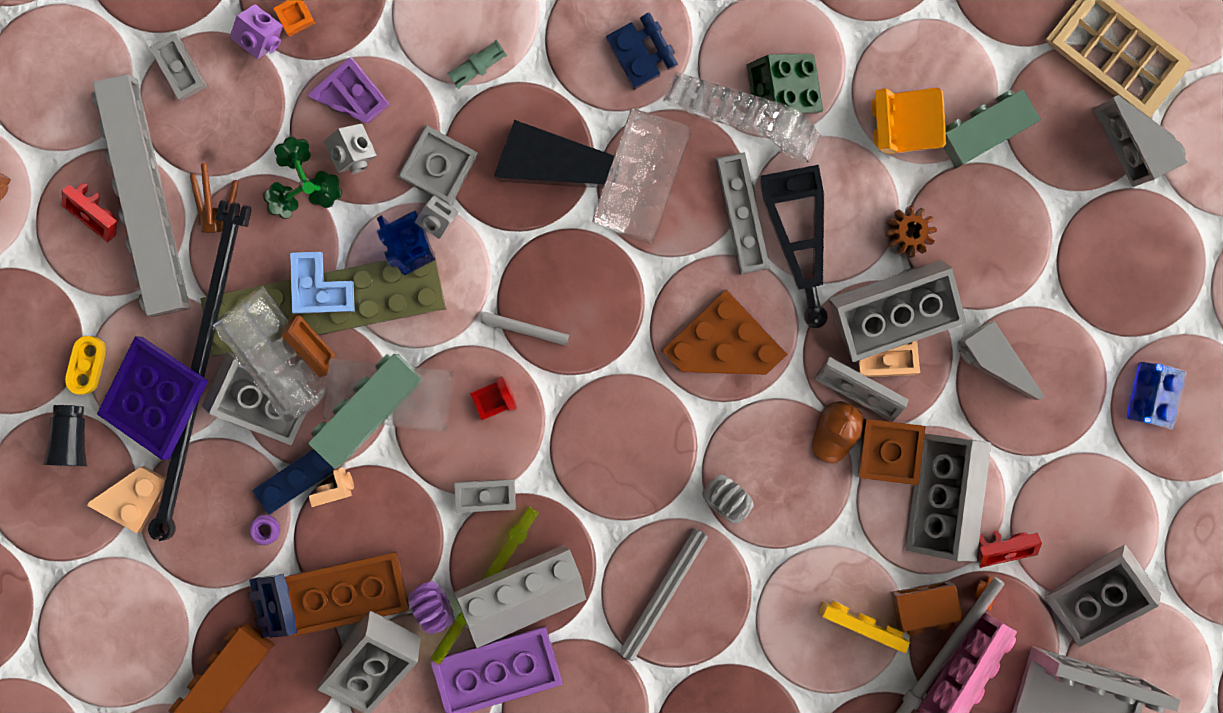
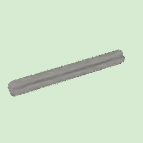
[620,528,708,661]

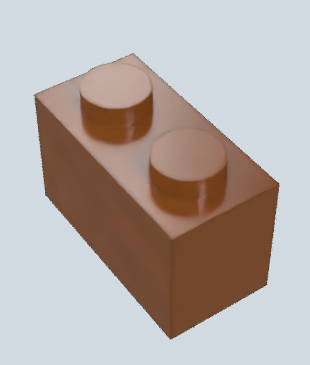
[891,581,963,635]

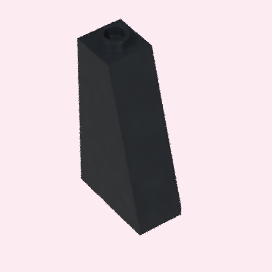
[494,120,620,188]

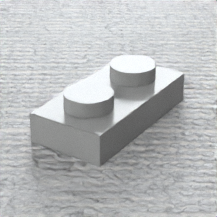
[149,33,207,101]
[454,479,516,513]

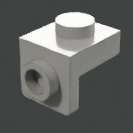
[414,195,459,239]

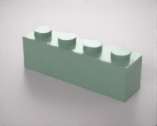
[308,354,424,469]

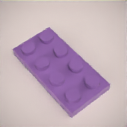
[431,625,563,713]

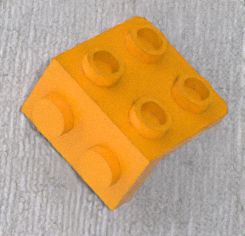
[871,87,946,154]

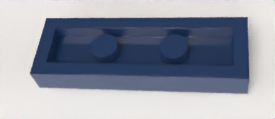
[252,449,345,515]

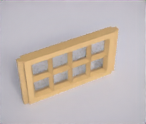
[1045,0,1193,118]

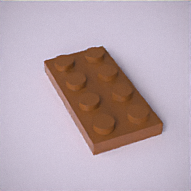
[285,551,410,637]

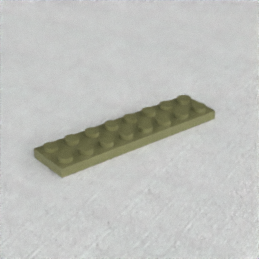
[200,251,446,357]

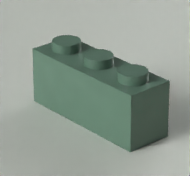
[944,89,1041,168]

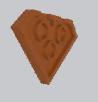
[661,290,788,375]

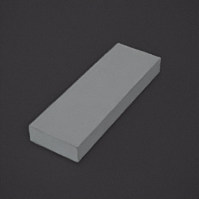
[815,357,909,421]

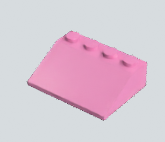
[918,612,1017,713]

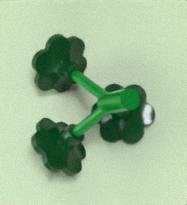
[263,137,342,219]

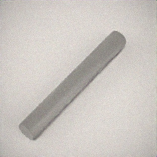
[481,311,569,346]

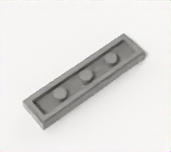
[715,152,770,275]

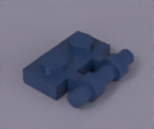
[606,12,678,90]
[249,574,297,638]

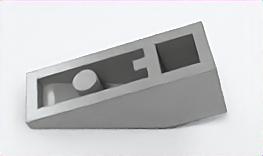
[958,321,1045,400]

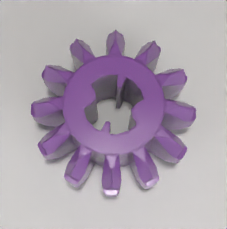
[409,581,454,635]

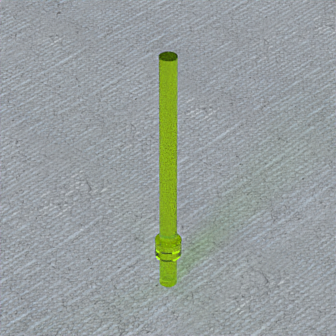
[430,506,539,665]

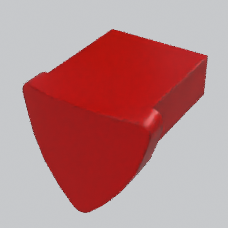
[470,376,517,421]

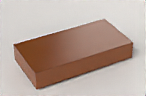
[281,314,336,378]

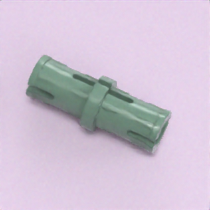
[448,40,507,89]

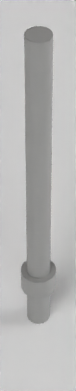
[896,577,1005,713]

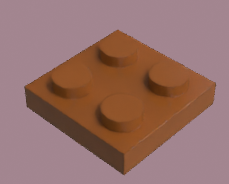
[857,418,926,485]

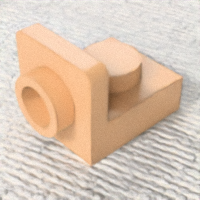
[309,467,354,507]

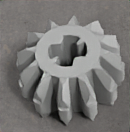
[702,475,754,524]

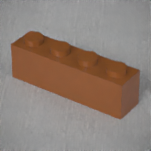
[168,623,275,713]

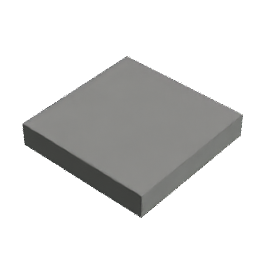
[398,125,479,206]

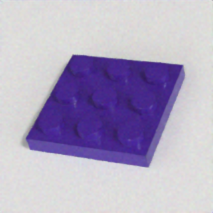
[97,336,208,460]

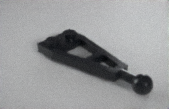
[759,165,828,328]

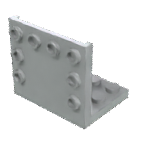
[1012,646,1181,713]

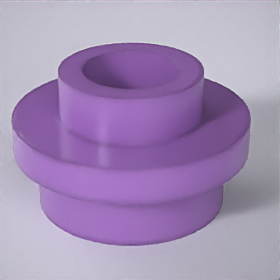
[250,515,280,545]

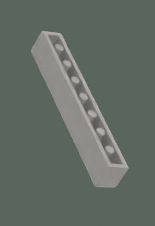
[92,74,191,317]

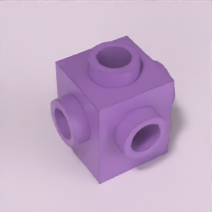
[229,4,283,59]

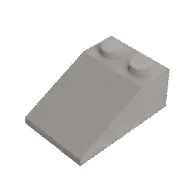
[1093,95,1188,187]
[202,352,316,445]
[1045,544,1161,647]
[317,611,421,713]

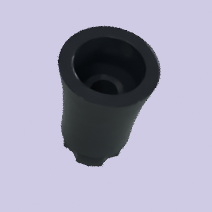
[43,405,87,466]

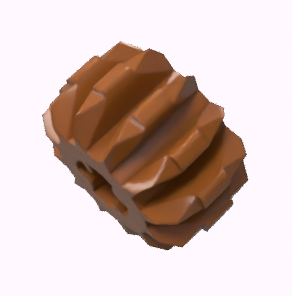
[884,206,937,257]

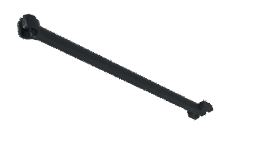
[148,200,252,541]

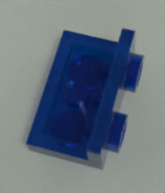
[377,210,436,276]
[1127,362,1186,429]

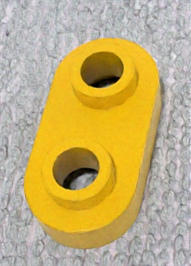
[65,336,107,395]

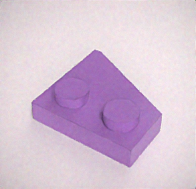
[308,57,390,124]

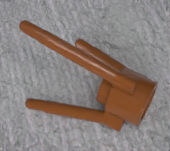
[190,163,238,233]

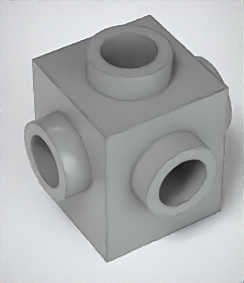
[324,123,377,174]

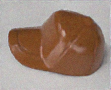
[812,401,864,464]

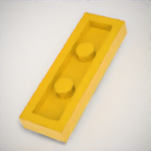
[818,600,910,653]

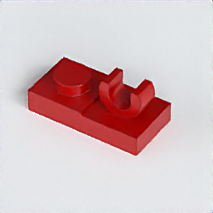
[62,183,117,243]
[977,531,1042,568]

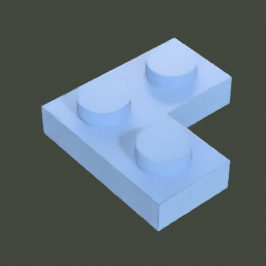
[290,252,355,314]

